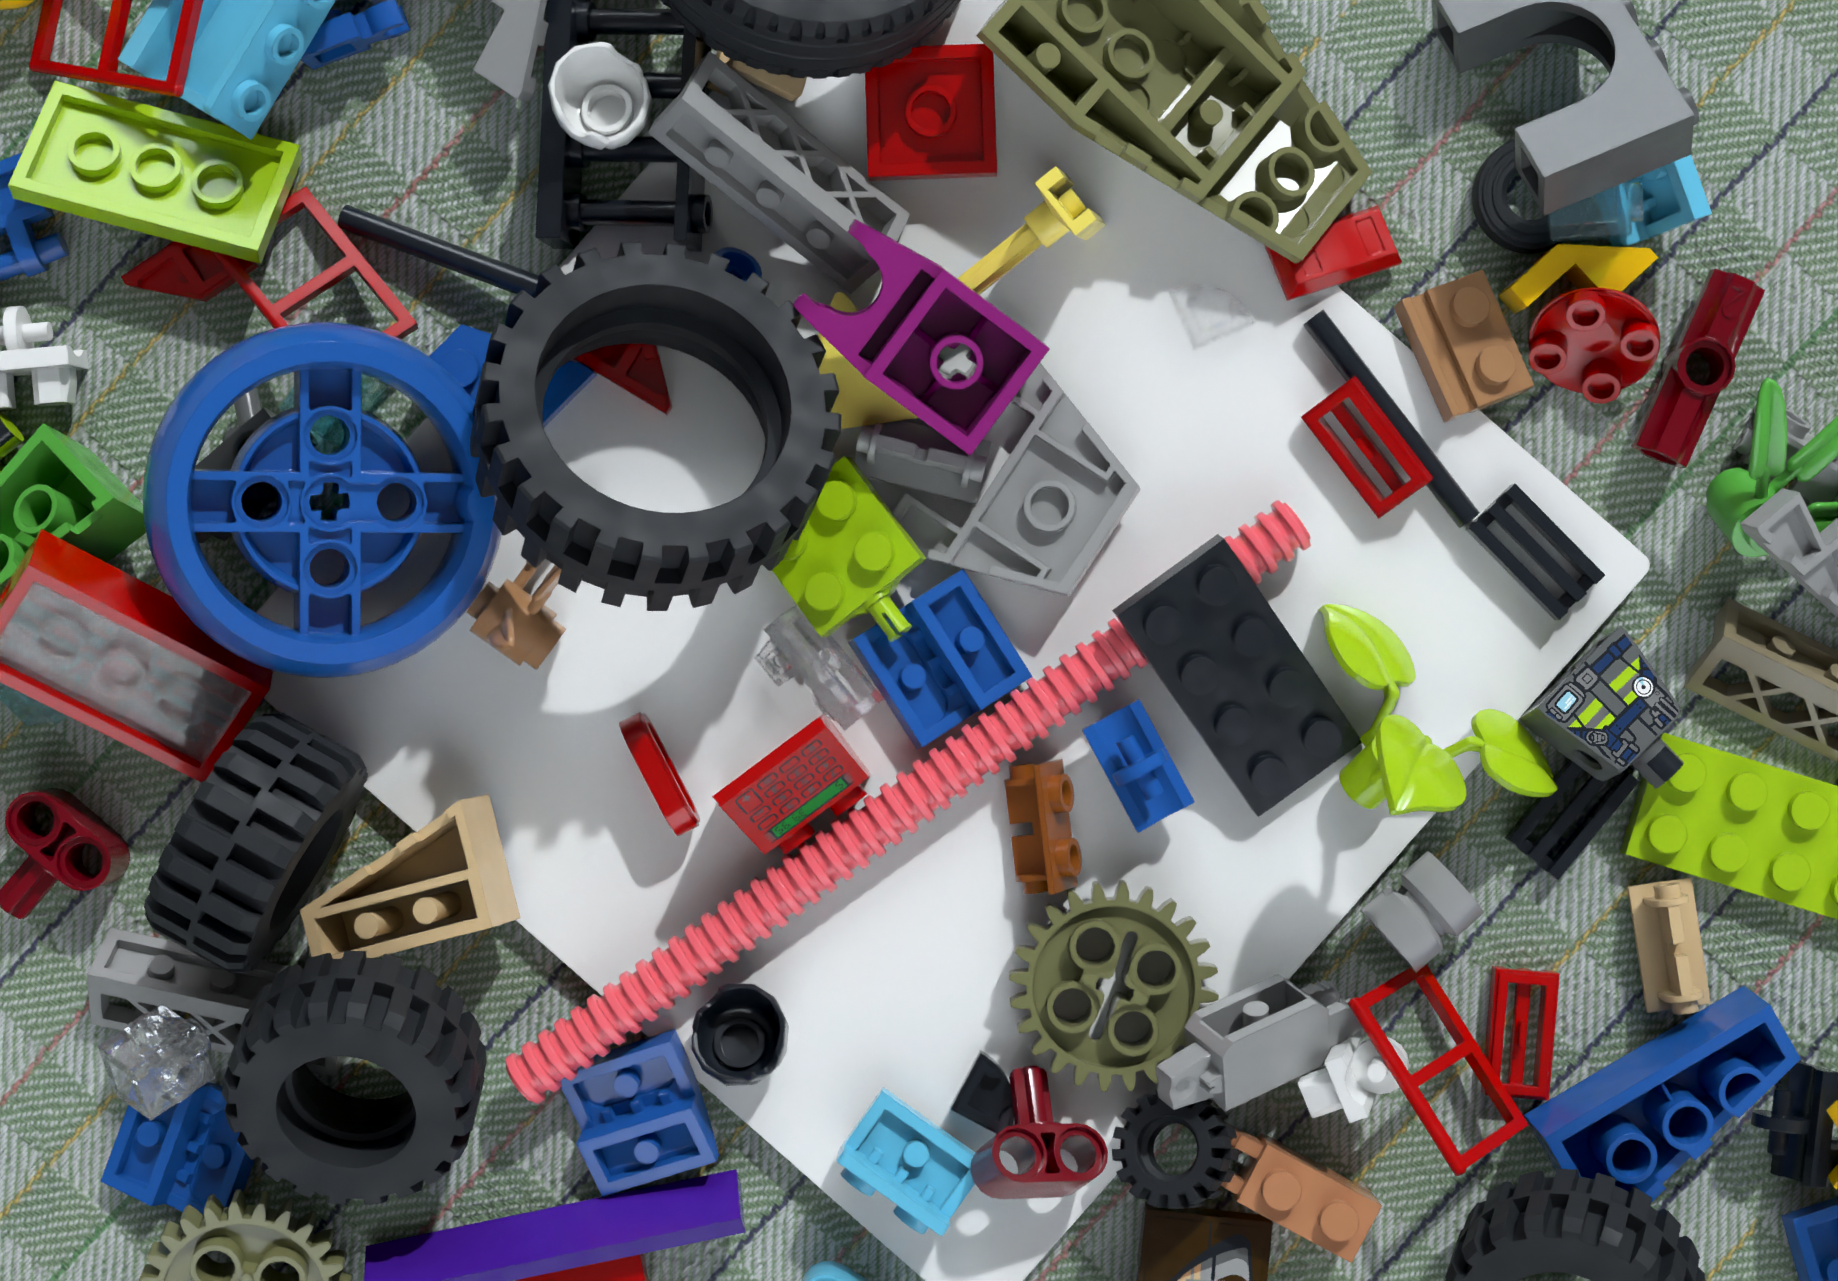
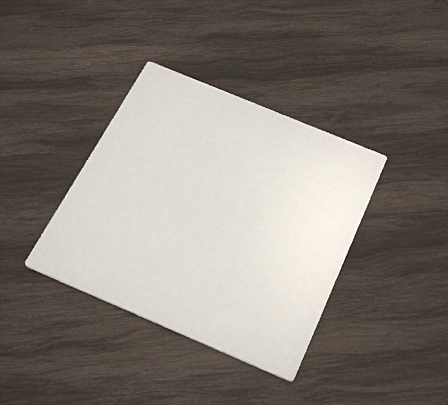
[256,0,1650,1281]

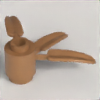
[466,561,566,670]

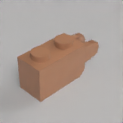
[1191,1121,1382,1263]

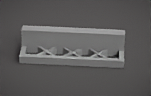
[648,51,910,294]
[87,928,343,1077]

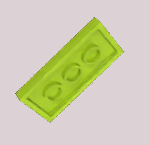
[8,81,303,264]
[1619,733,1838,920]

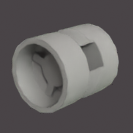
[1360,851,1484,973]

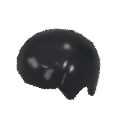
[691,984,789,1086]

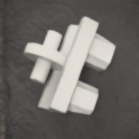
[0,306,89,411]
[1298,1033,1409,1123]

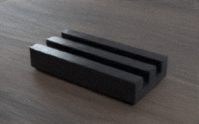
[1465,483,1605,620]
[1505,759,1639,880]

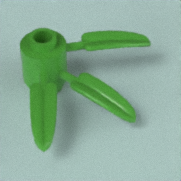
[1706,377,1838,557]

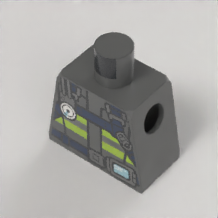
[1519,626,1684,789]

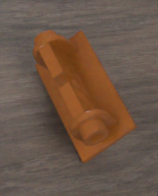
[1004,759,1082,895]

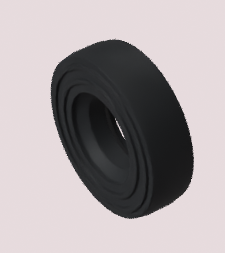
[1472,140,1590,254]

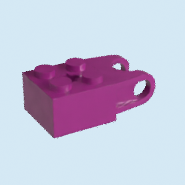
[793,219,1050,456]

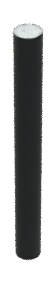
[338,205,539,298]
[1303,309,1480,528]

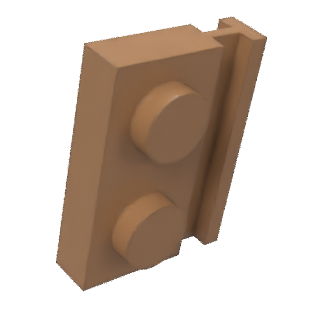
[1394,269,1534,423]

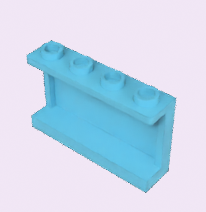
[117,0,336,140]

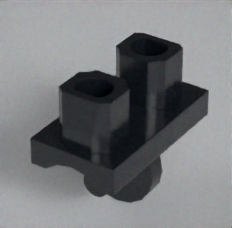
[1751,1061,1838,1188]

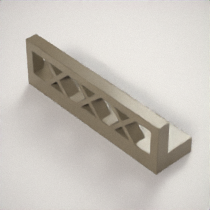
[1684,598,1838,762]

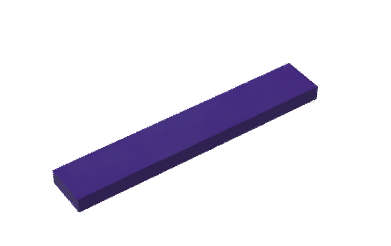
[364,1169,745,1281]

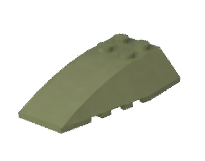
[976,0,1372,264]

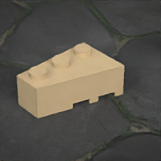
[300,794,521,959]

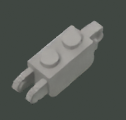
[1156,974,1362,1111]

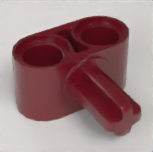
[0,788,130,919]
[971,1065,1108,1199]

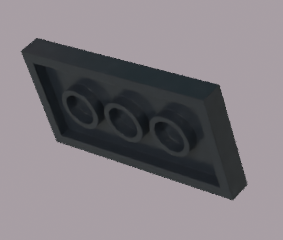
[1112,534,1362,817]

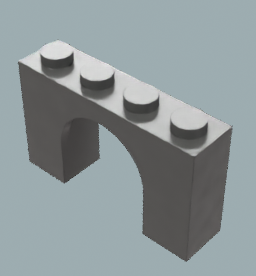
[1432,0,1699,216]

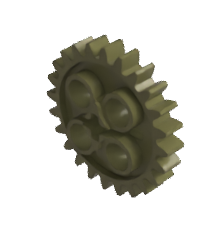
[1009,880,1219,1092]
[139,1189,352,1281]

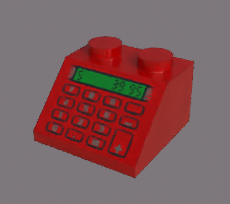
[712,713,871,855]

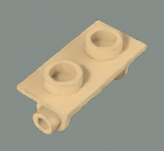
[1627,877,1711,1014]

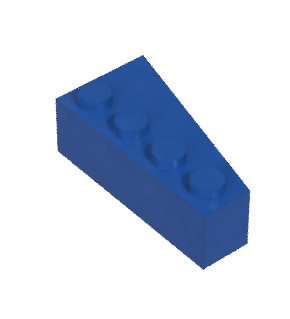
[1524,985,1801,1201]

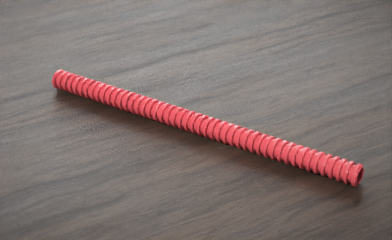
[505,500,1311,1104]

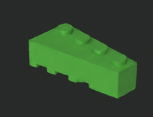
[0,423,146,594]

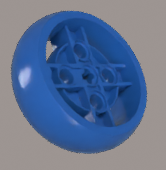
[142,322,502,678]

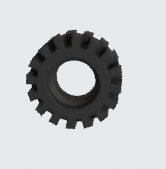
[1112,1090,1239,1209]

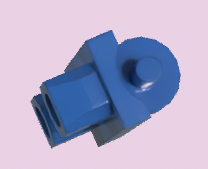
[1082,699,1195,833]

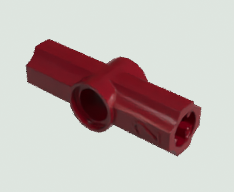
[1631,269,1765,469]

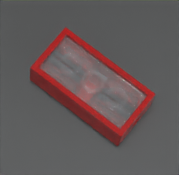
[0,529,273,783]

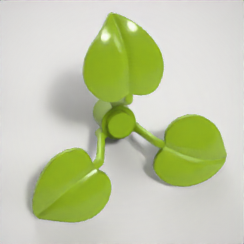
[1317,604,1558,815]

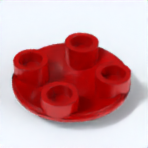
[1528,288,1660,404]

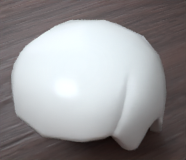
[548,42,653,150]

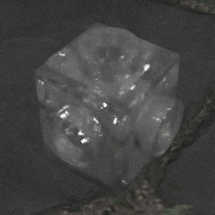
[97,1005,215,1120]

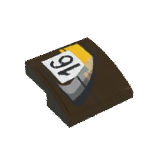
[1136,1202,1273,1281]

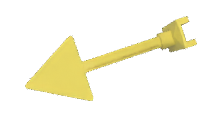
[818,166,1106,429]

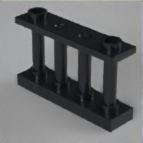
[535,0,713,252]

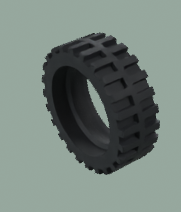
[470,241,842,611]

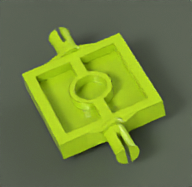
[772,455,926,642]

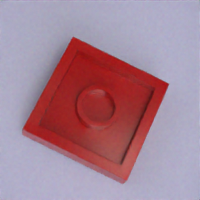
[865,44,997,181]

